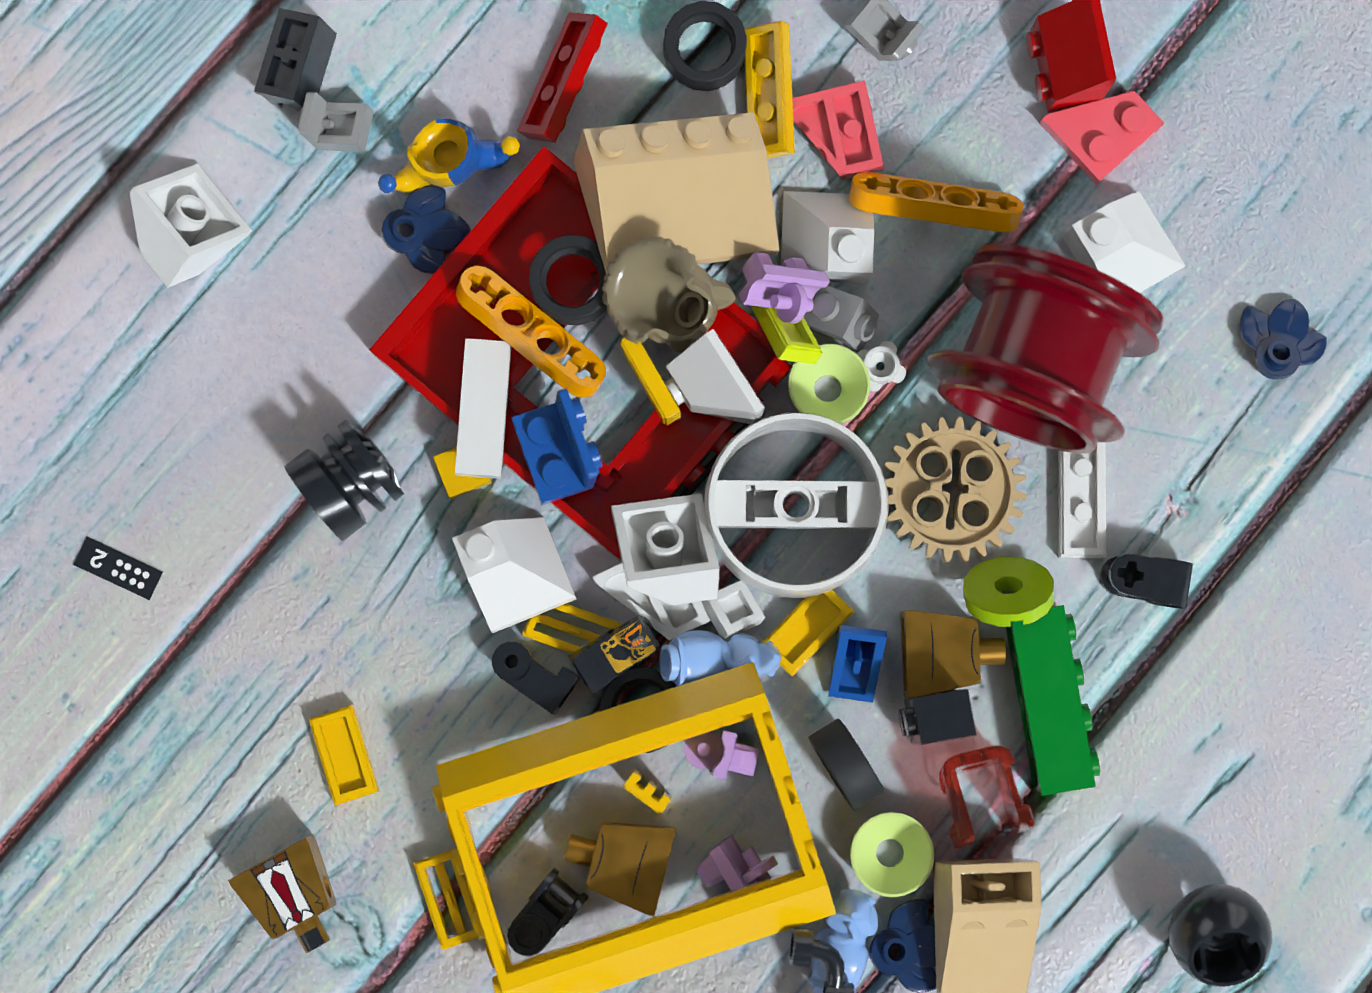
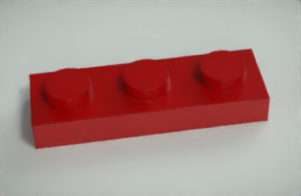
[517,12,608,143]

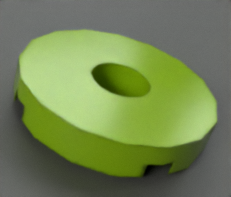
[963,556,1054,627]

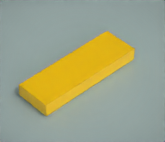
[745,20,795,159]

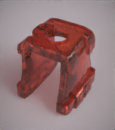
[938,745,1035,849]

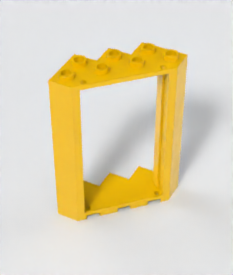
[432,662,836,993]

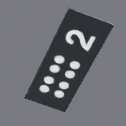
[73,537,163,600]

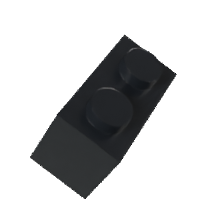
[898,689,977,745]

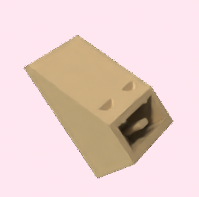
[933,858,1041,993]

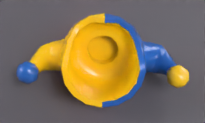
[378,119,520,193]

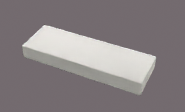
[455,338,511,479]
[1058,442,1106,559]

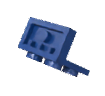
[511,388,602,506]

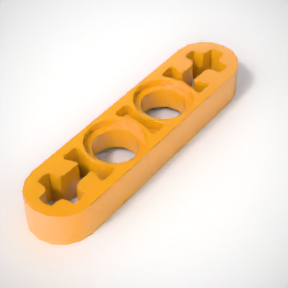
[848,172,1024,232]
[456,266,606,398]

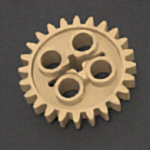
[883,417,1027,563]

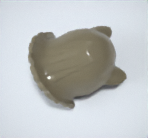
[602,236,736,354]

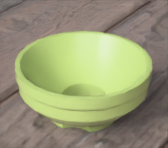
[788,344,871,424]
[850,812,934,897]

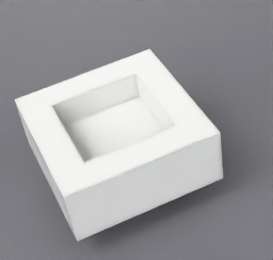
[702,580,765,640]

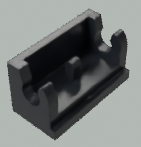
[254,8,337,112]

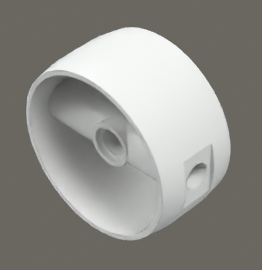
[704,412,889,598]

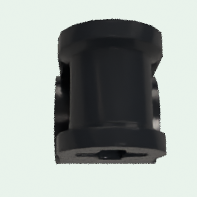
[1100,554,1193,609]
[507,867,589,956]

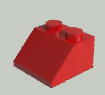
[1026,0,1117,113]

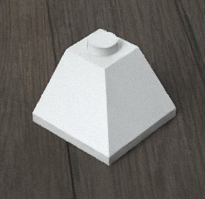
[130,163,252,288]
[781,191,874,284]
[1062,191,1185,293]
[664,329,764,424]
[612,493,720,605]
[452,517,576,633]

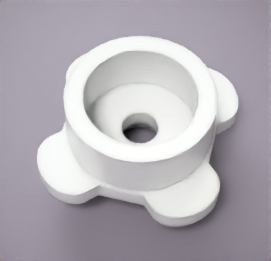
[857,341,906,392]

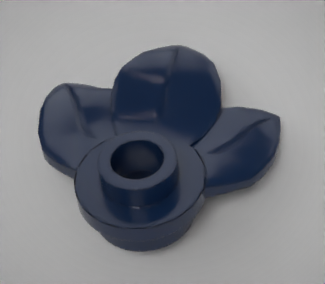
[381,186,471,274]
[1240,299,1327,380]
[869,899,936,993]

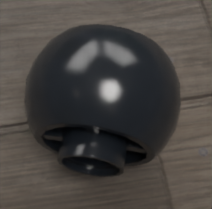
[1168,884,1273,987]

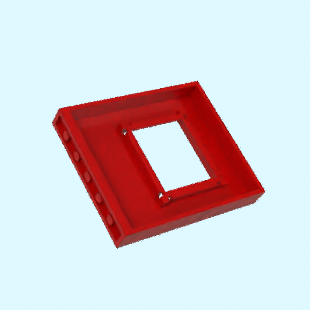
[369,146,792,561]

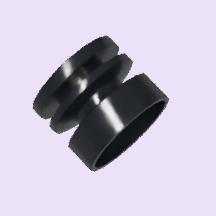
[284,419,405,541]

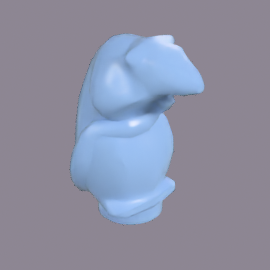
[659,630,781,686]
[809,889,878,993]

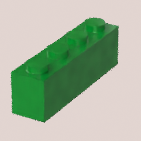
[1005,605,1100,796]

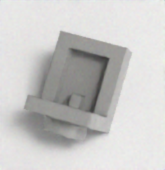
[844,0,924,61]
[298,92,374,152]
[804,286,879,352]

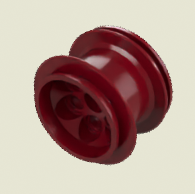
[927,244,1164,454]

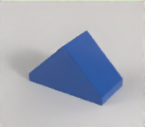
[828,625,887,703]

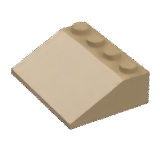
[573,112,779,274]

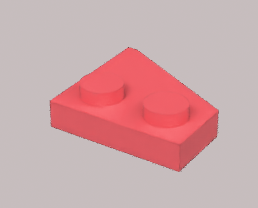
[792,80,885,179]
[1039,91,1164,185]

